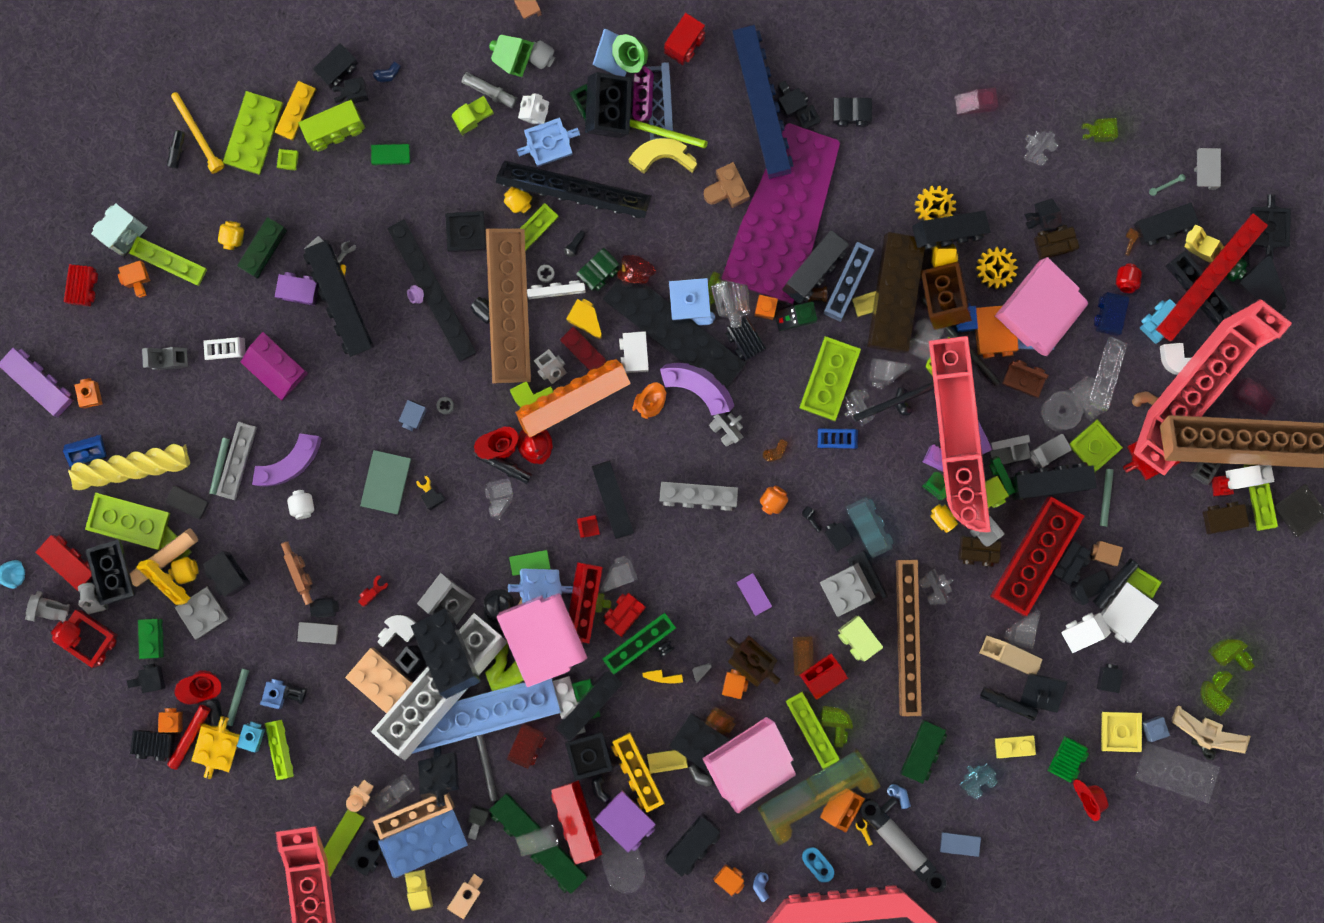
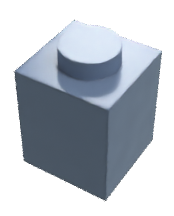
[399,400,427,431]
[1142,716,1170,742]

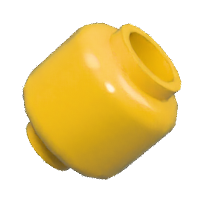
[504,187,532,213]
[218,221,244,250]
[168,557,199,584]

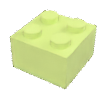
[838,616,883,661]

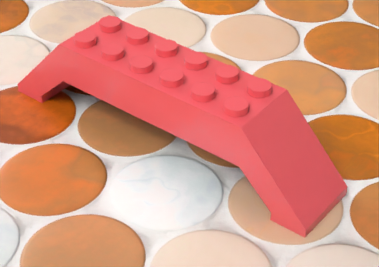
[1134,300,1292,476]
[276,826,336,923]
[766,885,939,923]

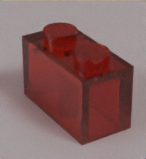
[507,723,546,769]

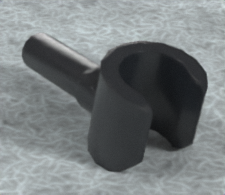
[802,506,821,532]

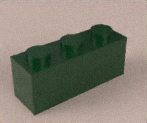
[237,217,287,279]
[900,720,947,784]

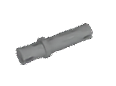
[462,72,517,109]

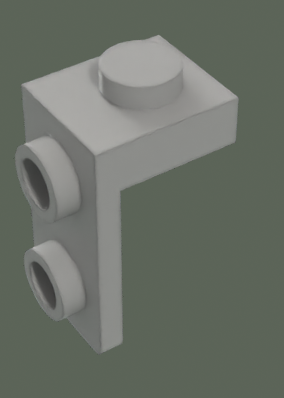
[1029,434,1071,469]

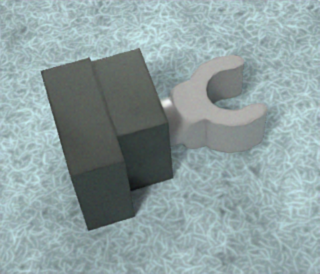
[468,805,490,840]

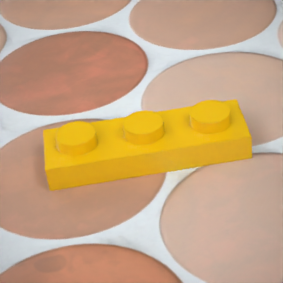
[275,81,316,141]
[136,559,190,605]

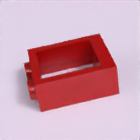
[54,610,118,668]

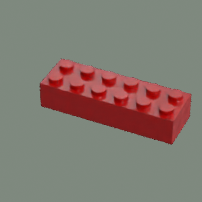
[990,496,1084,616]

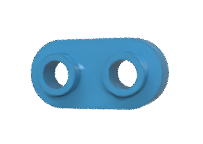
[802,847,834,882]

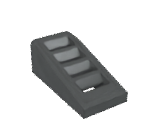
[1190,462,1221,485]

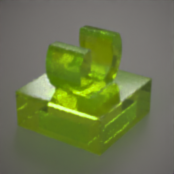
[595,593,611,613]

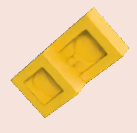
[642,669,683,683]

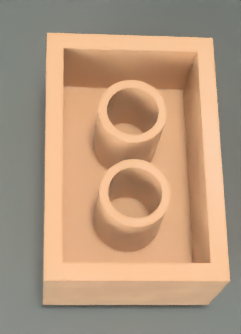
[345,647,414,713]

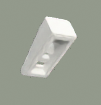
[204,337,246,360]

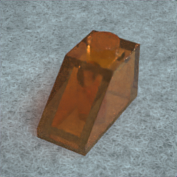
[704,706,735,735]

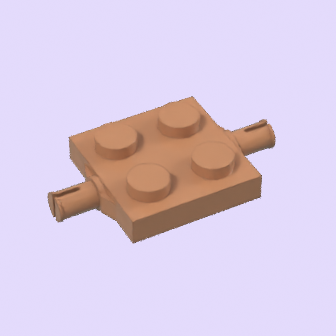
[281,542,313,605]

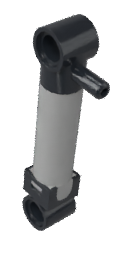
[860,798,946,893]

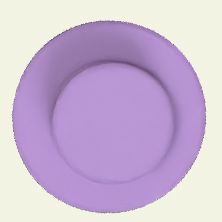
[407,285,424,304]

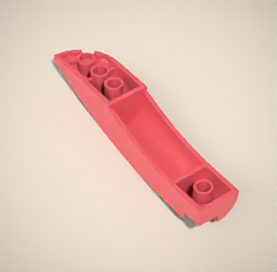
[929,336,991,532]

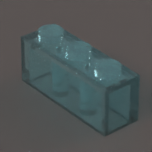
[845,497,894,559]

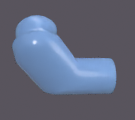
[887,784,911,809]

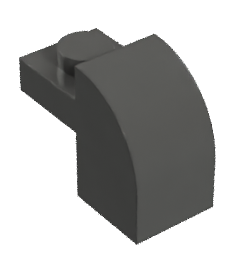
[142,347,188,370]

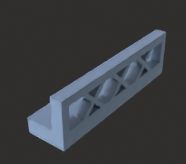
[647,62,673,141]

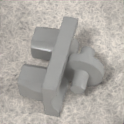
[709,413,744,447]

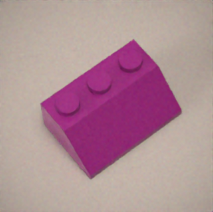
[240,332,308,401]

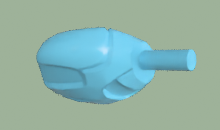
[0,560,25,589]

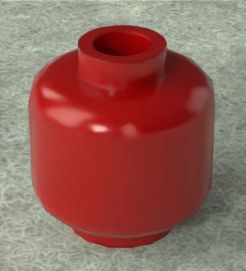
[1116,264,1142,293]
[51,620,81,649]

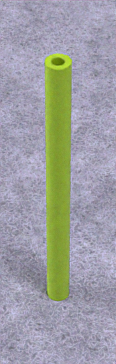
[630,119,708,148]

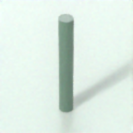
[209,438,230,495]
[1100,469,1114,527]
[227,668,249,726]

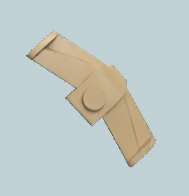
[1171,706,1251,753]

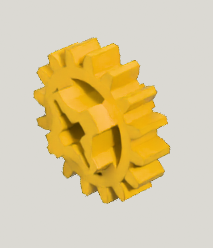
[915,186,956,221]
[975,247,1018,289]

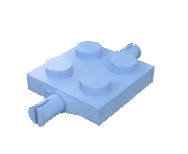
[517,118,580,167]
[508,569,573,603]

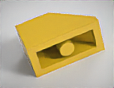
[566,299,602,339]

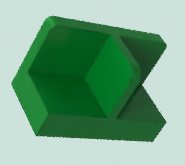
[922,472,946,500]

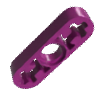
[633,66,654,123]

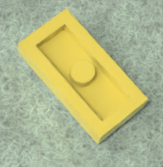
[995,735,1036,758]

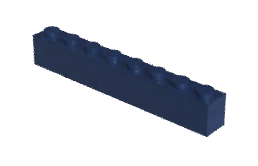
[732,25,794,179]

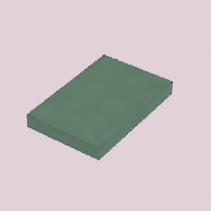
[360,450,411,515]

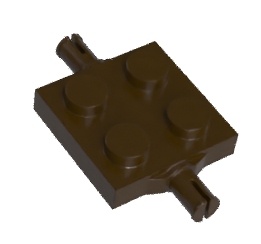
[726,635,781,687]

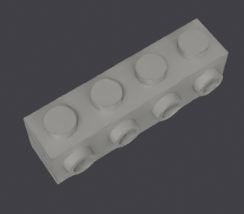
[660,482,738,511]

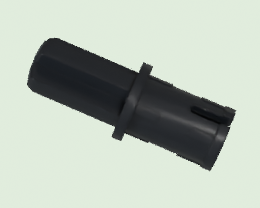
[166,130,185,169]

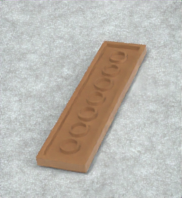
[486,229,531,383]

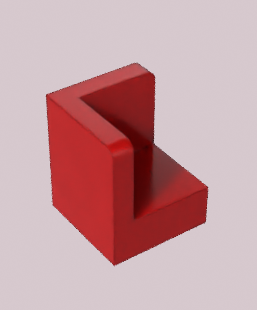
[577,515,600,538]

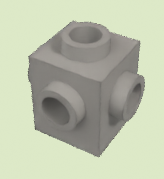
[534,349,567,384]

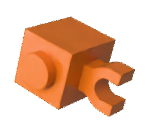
[118,261,150,298]

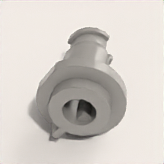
[25,591,70,622]

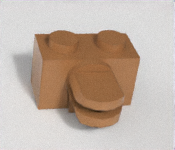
[704,162,750,208]

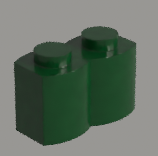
[576,248,620,292]

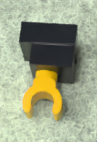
[416,476,447,510]

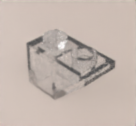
[484,478,515,521]

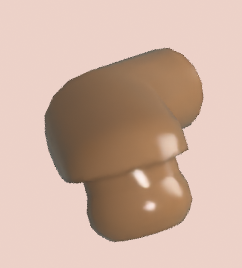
[1132,391,1158,407]

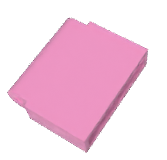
[995,257,1088,356]
[497,593,588,688]
[702,717,796,813]

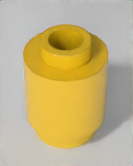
[930,504,958,533]

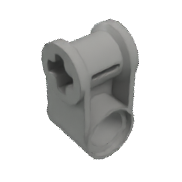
[78,583,108,614]

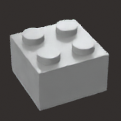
[820,563,875,617]

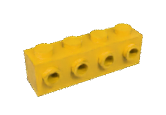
[611,732,664,812]

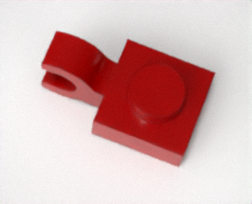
[358,575,389,607]

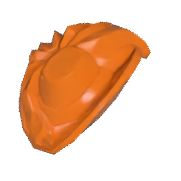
[632,382,666,419]

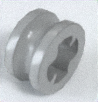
[537,265,555,283]

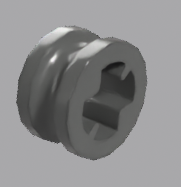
[436,397,454,415]

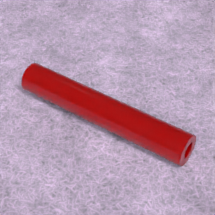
[167,705,210,770]

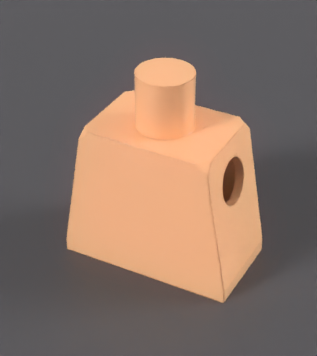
[447,874,483,919]

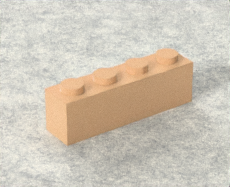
[373,793,455,840]

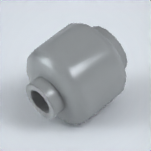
[528,40,555,69]

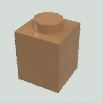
[1090,541,1123,566]

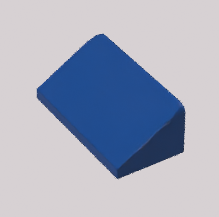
[63,435,107,467]

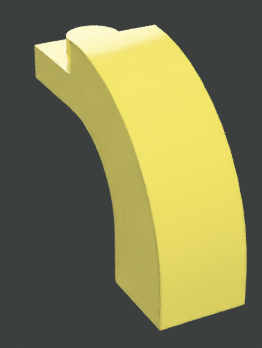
[629,138,697,174]

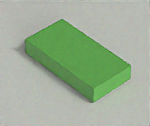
[509,550,551,576]

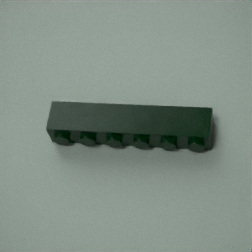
[489,792,588,894]

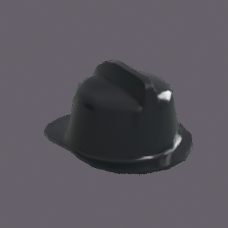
[483,589,514,635]

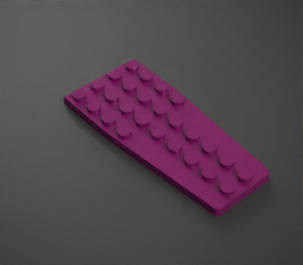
[721,123,840,305]

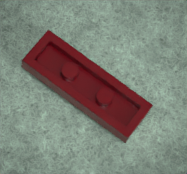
[560,327,607,371]

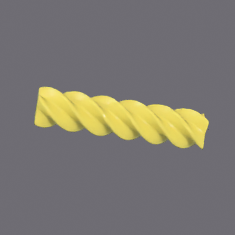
[68,444,190,490]

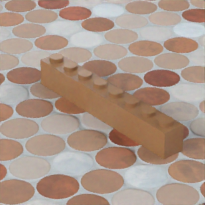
[896,560,922,716]

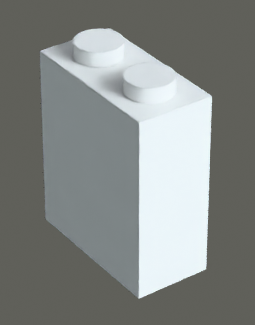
[1101,582,1159,643]

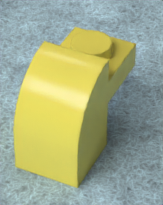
[1184,225,1224,263]
[405,869,433,911]

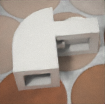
[1160,343,1192,375]
[1225,465,1275,490]
[377,615,417,647]

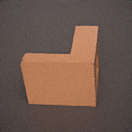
[514,0,541,19]

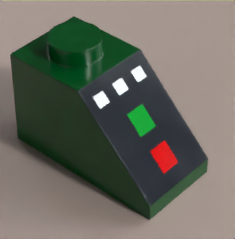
[775,302,817,331]

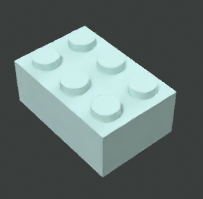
[91,204,147,257]

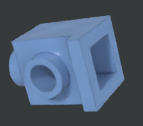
[260,679,287,709]

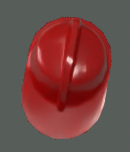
[474,427,519,459]
[175,670,222,705]
[1073,779,1109,821]

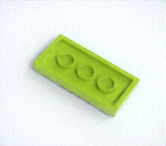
[223,91,283,175]
[799,336,861,421]
[85,493,171,550]

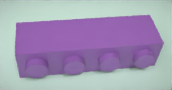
[0,348,74,417]

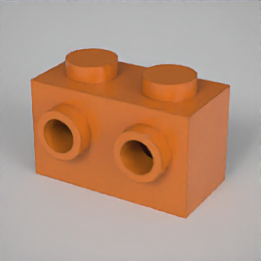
[820,784,865,832]

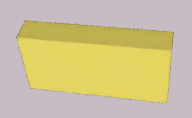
[852,291,876,317]
[647,750,688,774]

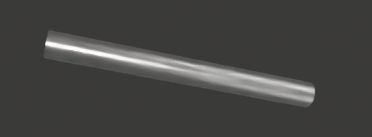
[476,735,498,801]

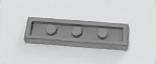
[216,422,257,501]

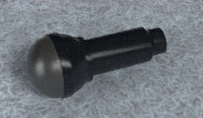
[564,230,585,257]

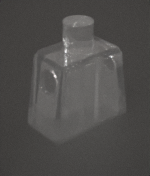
[711,281,750,328]

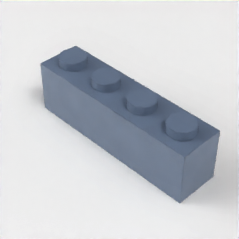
[824,242,874,322]

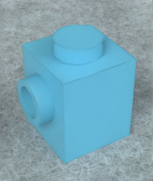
[236,721,266,753]

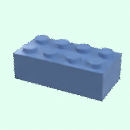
[378,809,468,878]

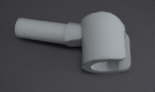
[337,241,356,264]

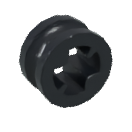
[656,641,675,657]

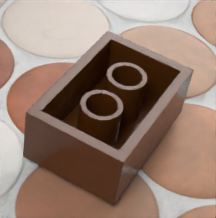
[921,262,972,330]

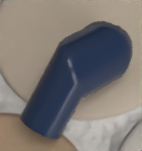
[373,62,401,82]

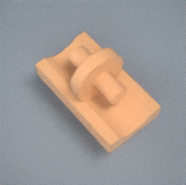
[346,780,373,812]

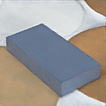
[940,832,981,857]

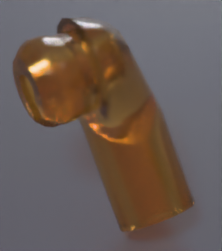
[763,439,788,462]

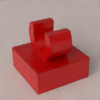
[1212,476,1234,496]

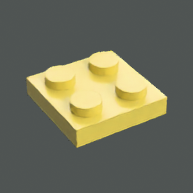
[1101,712,1142,752]

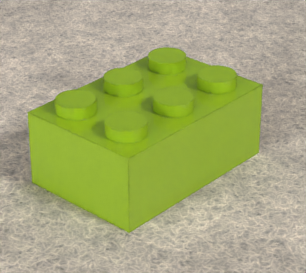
[298,100,365,151]

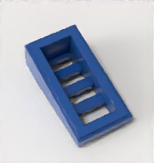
[817,429,858,449]

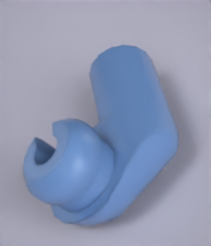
[753,872,770,902]

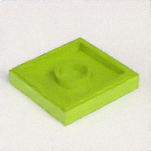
[1069,419,1123,472]

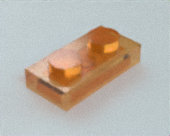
[793,636,813,676]

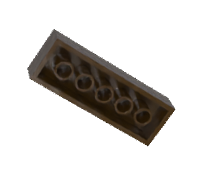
[867,232,925,353]

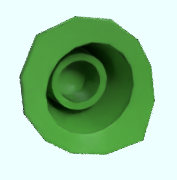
[612,34,649,73]

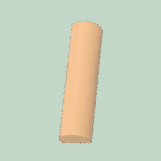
[130,528,198,587]

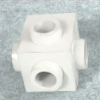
[518,93,549,124]

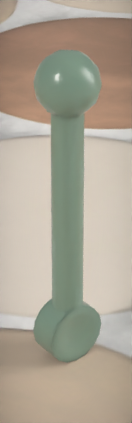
[1149,174,1186,196]

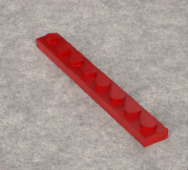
[1155,213,1268,341]

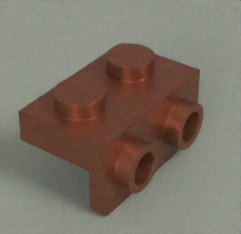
[1002,360,1049,398]

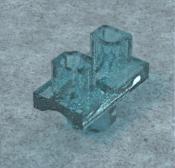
[959,764,998,799]

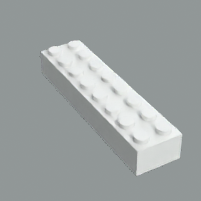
[371,613,507,761]

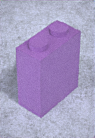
[595,790,656,852]

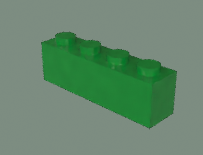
[602,612,676,674]

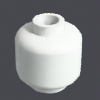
[287,490,314,520]

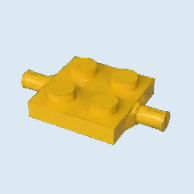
[192,716,240,779]

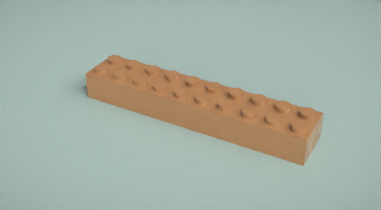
[1160,415,1324,468]

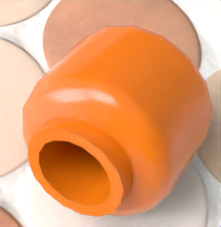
[760,485,788,515]

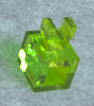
[1082,118,1118,142]

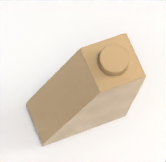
[979,636,1043,675]

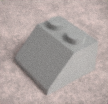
[417,573,476,625]

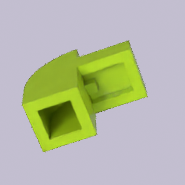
[452,96,494,135]
[510,381,553,408]

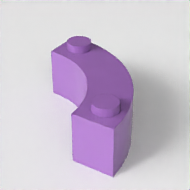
[660,363,735,415]
[252,433,322,487]

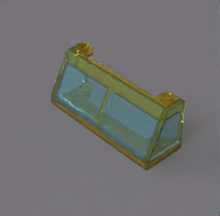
[757,750,881,846]

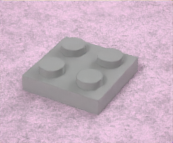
[175,587,229,640]

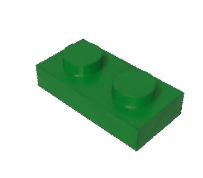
[989,456,1015,495]

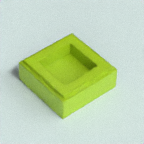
[277,149,299,171]

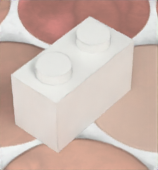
[619,332,649,373]
[1061,613,1111,653]

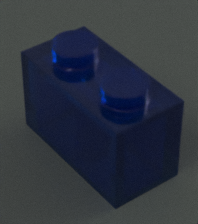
[1094,292,1130,337]

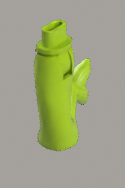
[485,640,524,691]

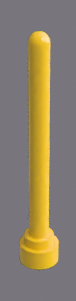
[172,92,225,174]

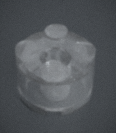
[1041,391,1084,431]

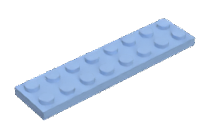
[412,678,561,754]

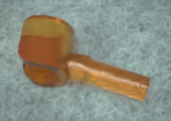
[1125,228,1139,256]

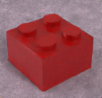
[664,13,706,65]

